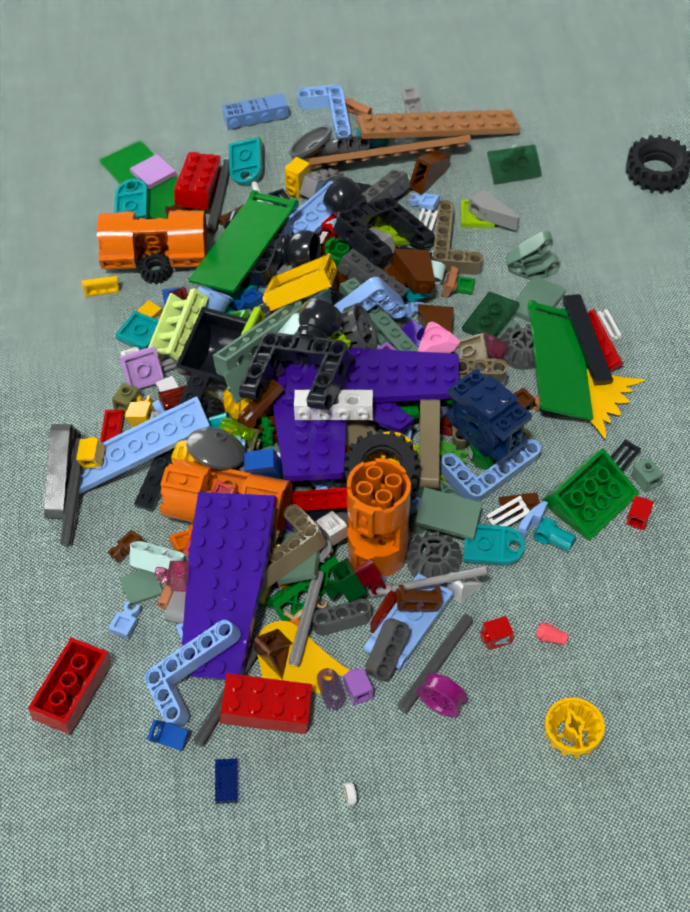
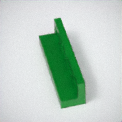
[265,556,339,621]

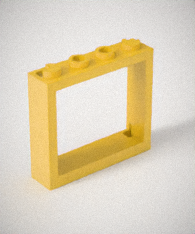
[263,253,338,311]

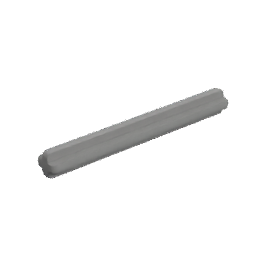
[289,571,324,667]

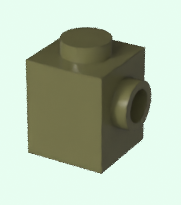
[112,383,140,414]

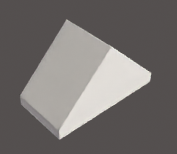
[315,511,348,546]
[447,572,483,604]

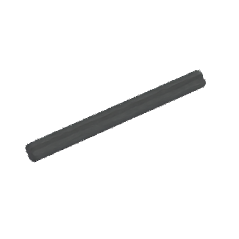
[207,159,229,233]
[60,438,84,547]
[398,614,473,713]
[193,639,258,747]

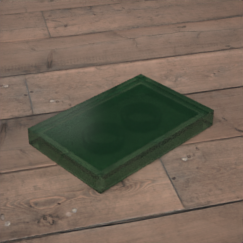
[487,144,542,185]
[461,291,520,343]

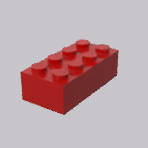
[174,152,221,210]
[28,637,112,735]
[220,673,312,734]

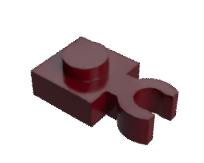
[353,558,386,595]

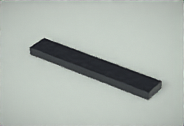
[562,294,613,385]

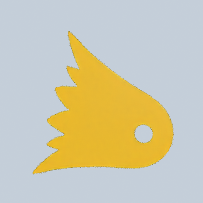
[587,369,645,439]
[257,621,350,694]

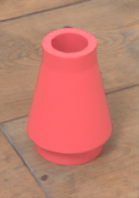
[535,622,568,645]

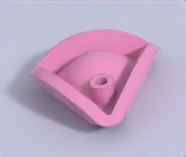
[418,322,460,353]

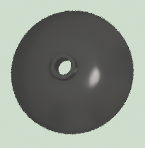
[289,125,332,159]
[186,427,245,470]

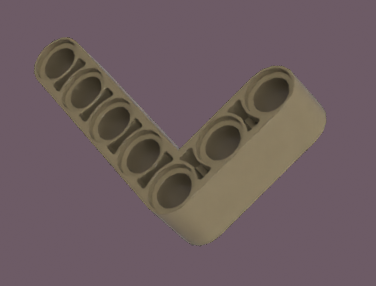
[433,200,484,275]
[452,358,508,449]
[419,399,440,489]
[261,504,326,593]

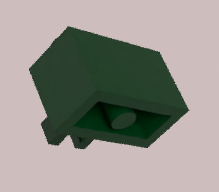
[324,558,367,603]

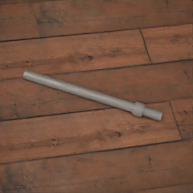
[369,566,489,598]

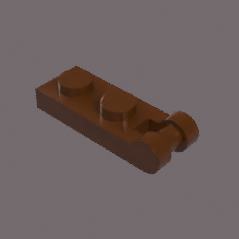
[238,379,284,428]

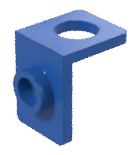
[147,719,189,751]

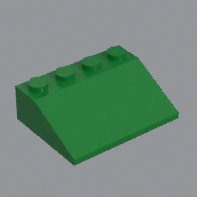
[543,448,639,541]

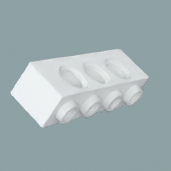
[294,390,373,420]

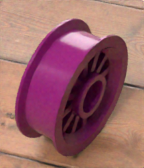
[417,673,467,717]

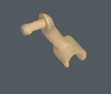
[283,596,327,621]

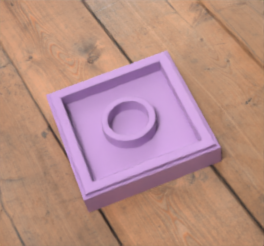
[130,154,176,190]
[119,346,164,389]

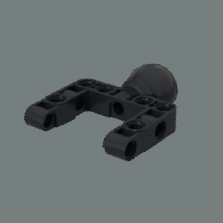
[323,177,435,265]
[225,210,321,286]
[239,299,352,411]

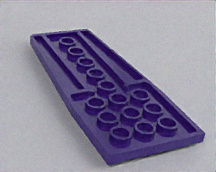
[285,347,459,404]
[272,361,346,481]
[182,492,277,680]

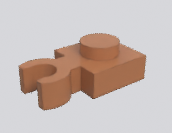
[441,266,458,298]

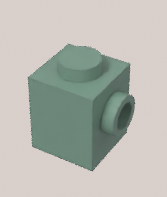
[631,458,664,493]

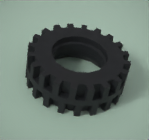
[625,135,690,194]
[344,429,420,497]

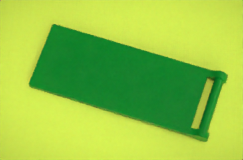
[99,140,207,219]
[189,190,299,293]
[527,300,593,421]

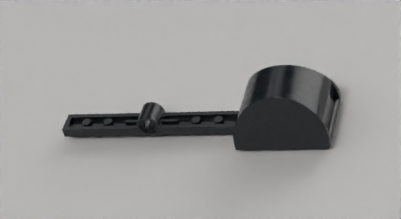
[134,307,248,512]

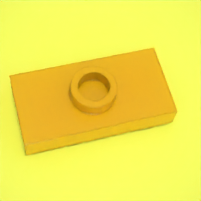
[82,276,120,297]

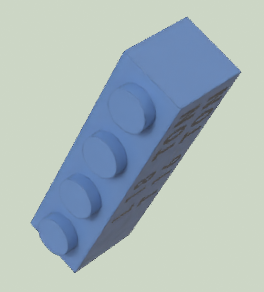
[222,93,289,130]

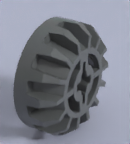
[341,303,378,350]
[499,324,536,370]
[407,531,462,578]

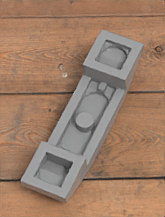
[401,86,424,139]

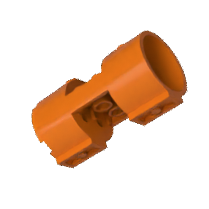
[97,210,208,269]
[160,458,292,540]
[347,458,411,577]

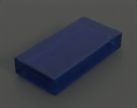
[215,758,238,804]

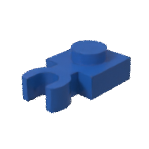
[231,288,263,311]

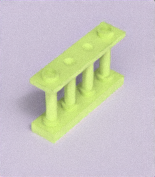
[148,288,209,362]

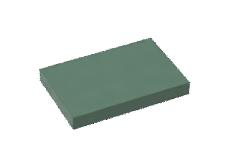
[509,275,566,322]
[415,487,482,540]
[277,528,323,585]

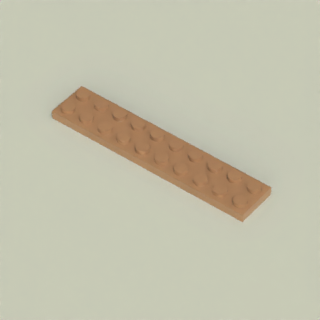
[356,109,520,139]
[305,135,471,168]

